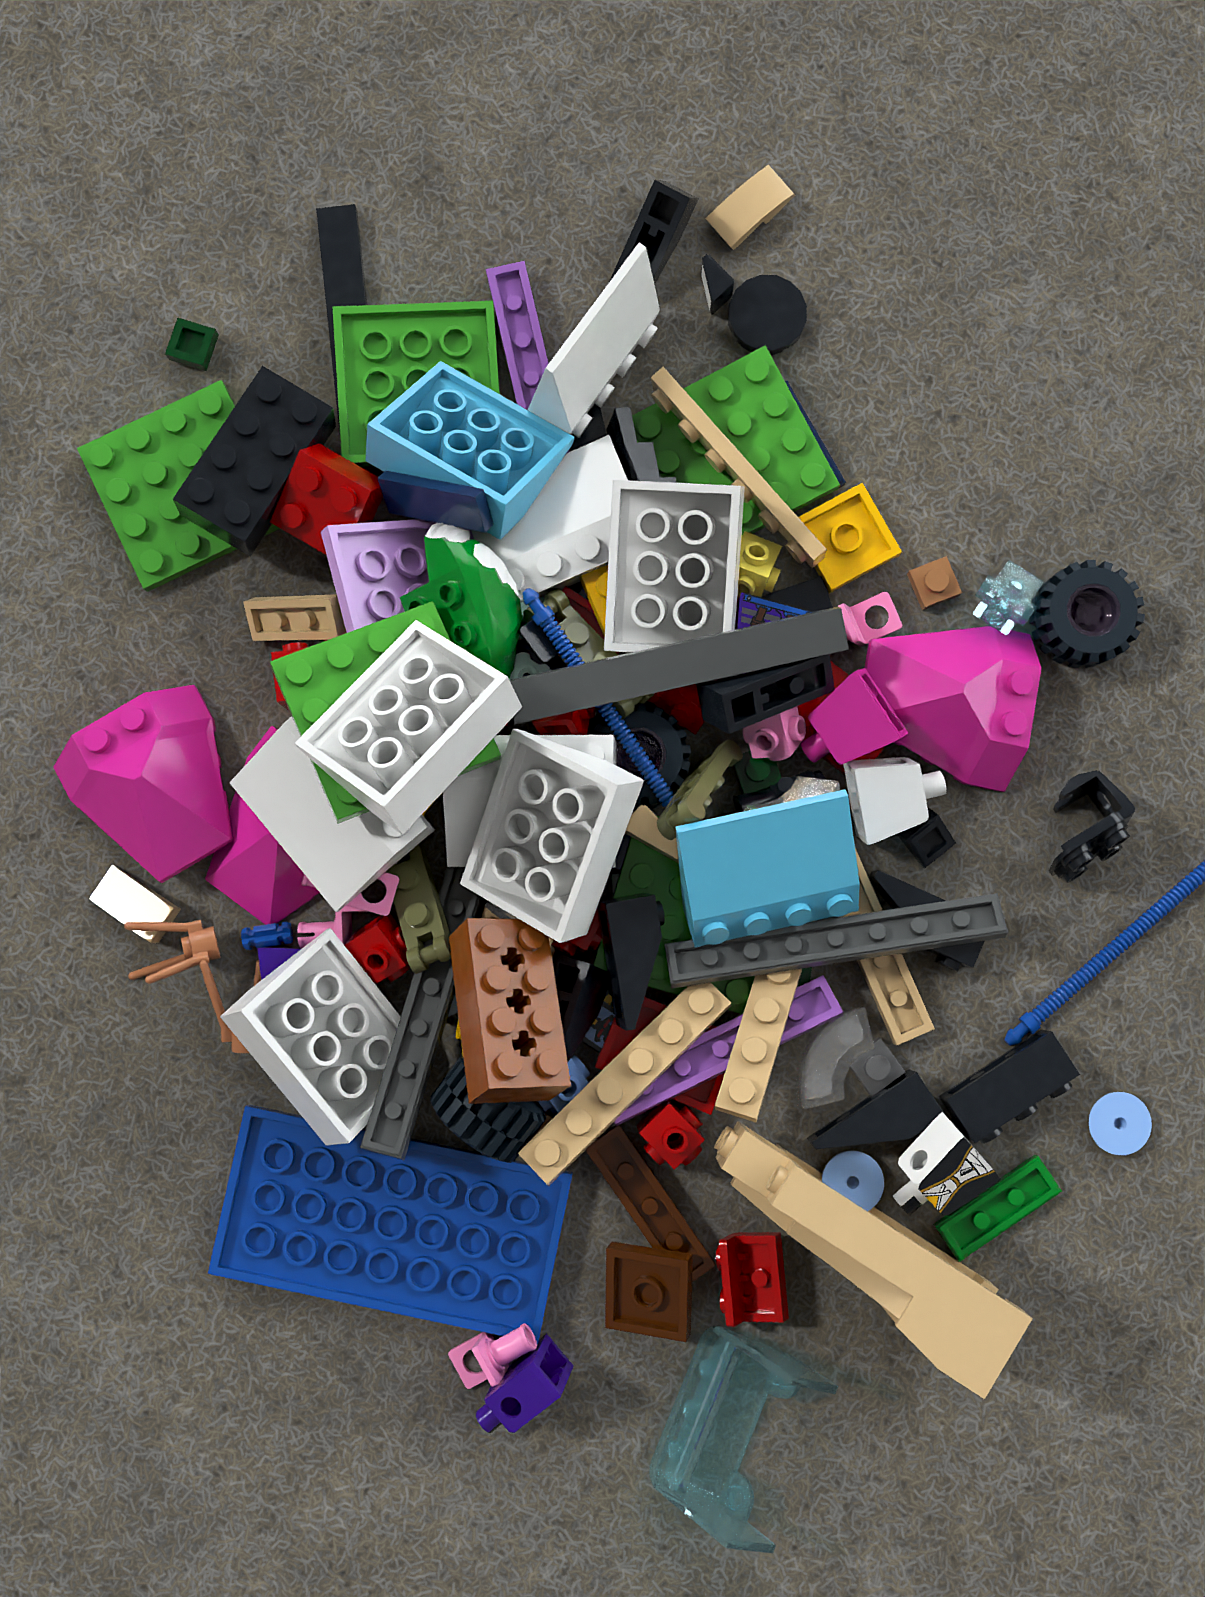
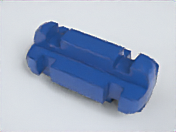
[241,922,293,950]

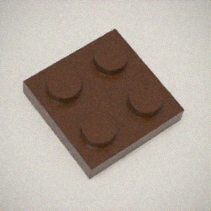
[605,1242,693,1342]

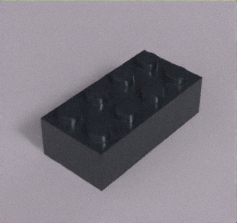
[173,366,336,557]

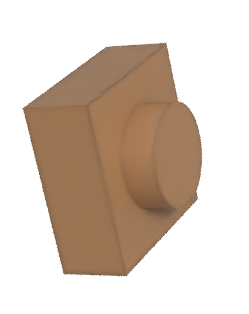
[907,556,962,610]

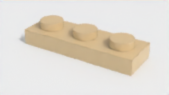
[243,594,347,641]

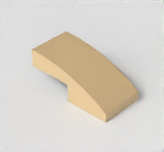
[705,165,795,250]

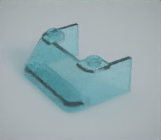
[649,1326,839,1554]

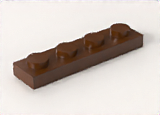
[586,1125,716,1282]

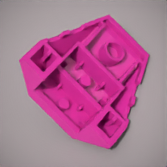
[864,626,1042,792]
[53,685,234,883]
[205,726,320,925]

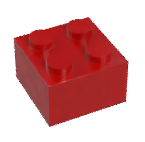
[270,443,383,555]

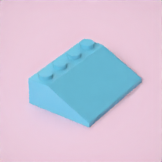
[366,361,574,540]
[675,789,860,947]

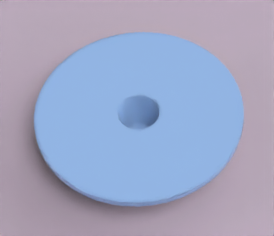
[1088,1092,1152,1155]
[822,1150,884,1211]

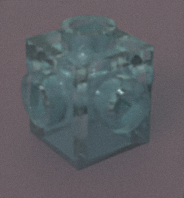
[973,560,1043,636]

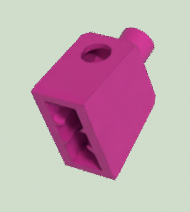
[801,668,909,765]

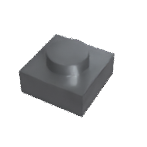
[845,1037,905,1097]

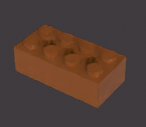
[449,918,571,1104]

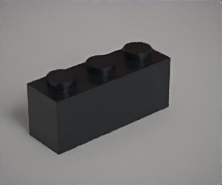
[938,1030,1080,1144]

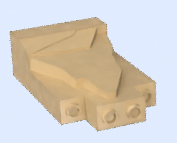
[714,1121,1033,1399]

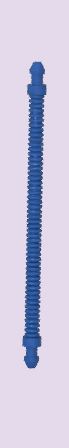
[522,588,674,810]
[1004,860,1205,1046]

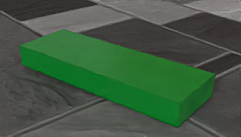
[933,1155,1062,1262]

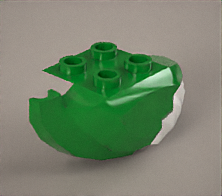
[400,523,522,678]

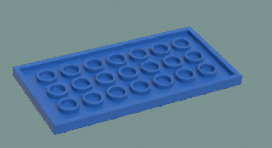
[208,1105,573,1344]

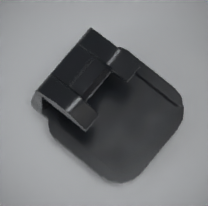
[1049,770,1135,883]

